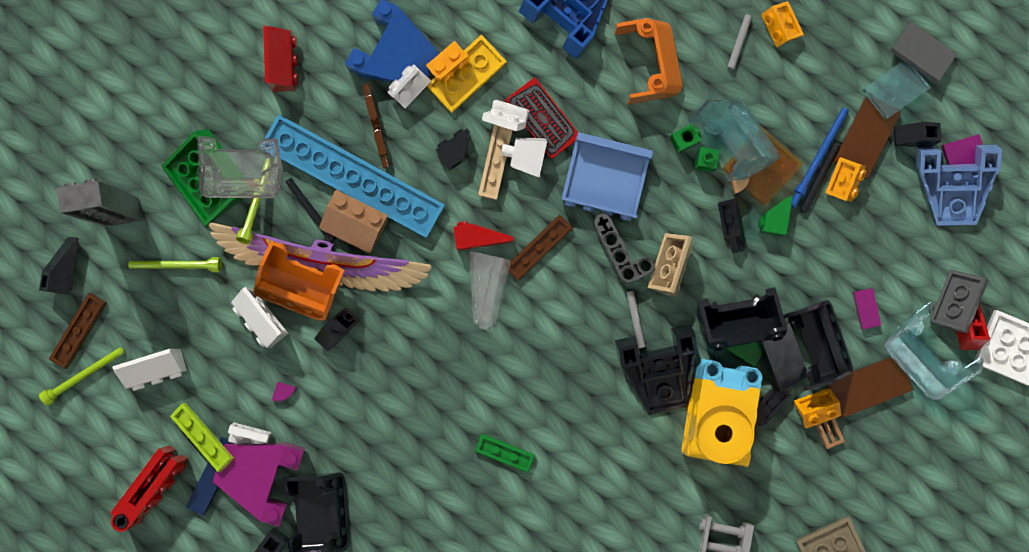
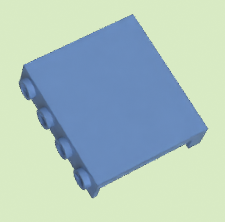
[561,132,653,221]

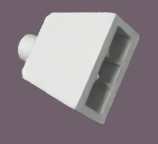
[501,138,547,177]

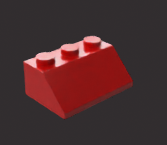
[263,26,298,92]

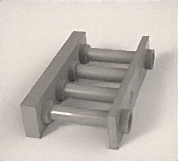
[698,514,754,552]

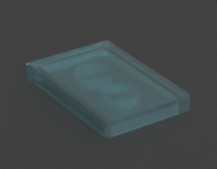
[862,61,931,120]

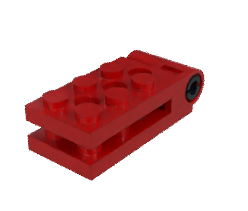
[110,445,188,532]

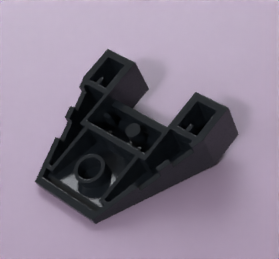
[615,325,698,415]

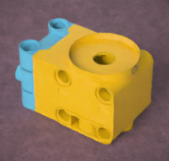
[681,359,762,467]

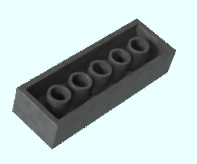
[56,179,142,227]

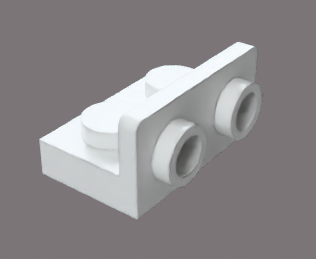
[388,64,431,108]
[482,100,529,131]
[228,422,271,445]

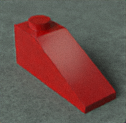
[453,221,514,251]
[956,304,990,350]

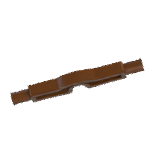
[362,83,390,169]

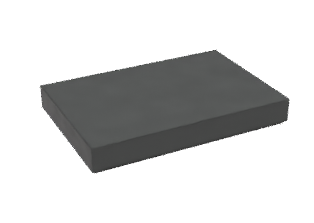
[890,21,957,84]
[929,269,989,334]

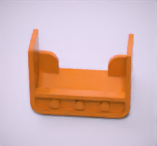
[614,18,683,105]

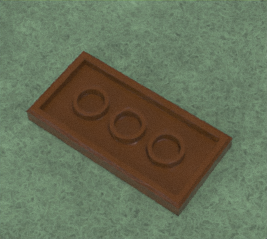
[833,94,902,179]
[828,354,914,418]

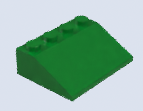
[161,129,253,226]

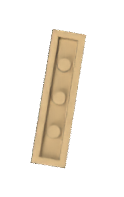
[478,124,513,200]

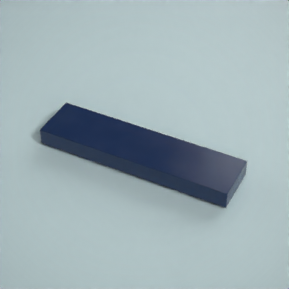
[186,437,236,516]

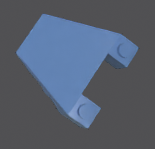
[916,145,1002,226]

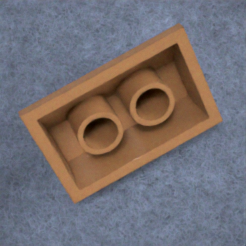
[319,190,388,254]

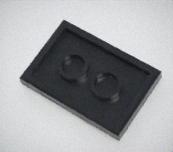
[759,323,807,392]

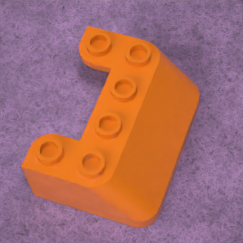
[253,241,345,321]

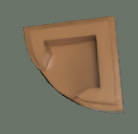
[729,171,750,194]

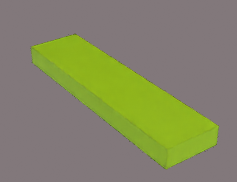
[170,403,234,473]

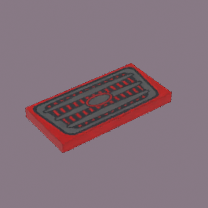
[505,77,578,160]

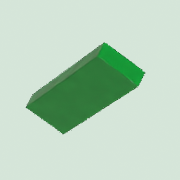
[474,433,535,473]

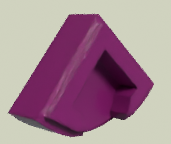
[272,382,297,401]

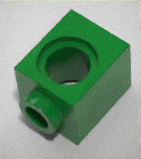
[670,123,702,154]
[694,147,720,172]

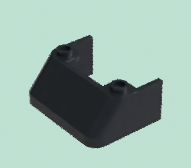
[783,300,853,391]

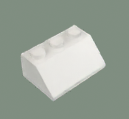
[231,287,289,348]
[112,349,187,391]

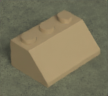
[648,233,694,297]

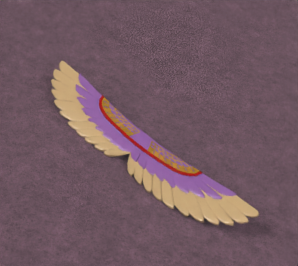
[209,223,432,292]

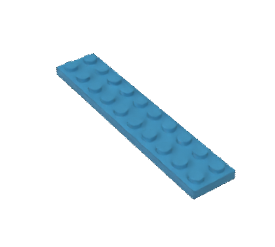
[260,114,445,239]

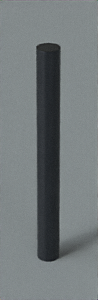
[799,143,840,213]
[285,178,336,242]

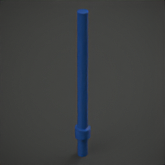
[791,107,849,209]

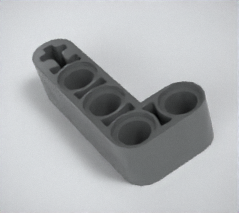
[593,214,655,284]

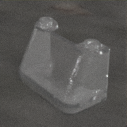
[197,136,283,198]

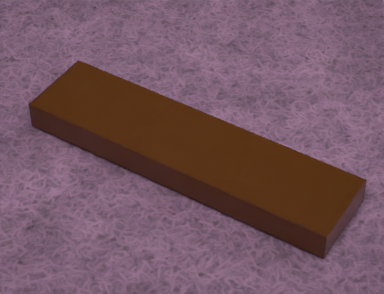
[505,214,573,281]
[49,293,107,369]

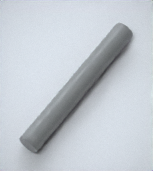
[727,14,752,70]
[626,291,646,348]

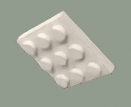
[973,310,1029,386]

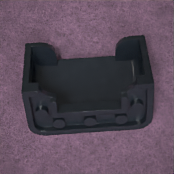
[696,287,788,351]
[283,472,350,552]

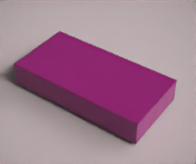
[852,288,882,330]

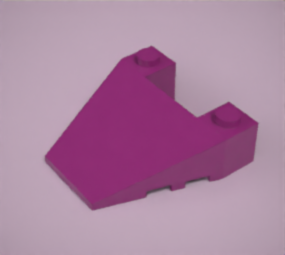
[212,442,305,527]

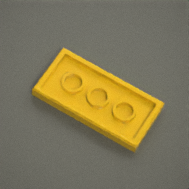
[426,35,507,113]

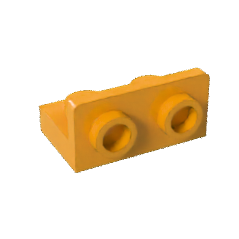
[761,1,804,48]
[426,41,470,84]
[825,157,866,202]
[794,388,841,428]

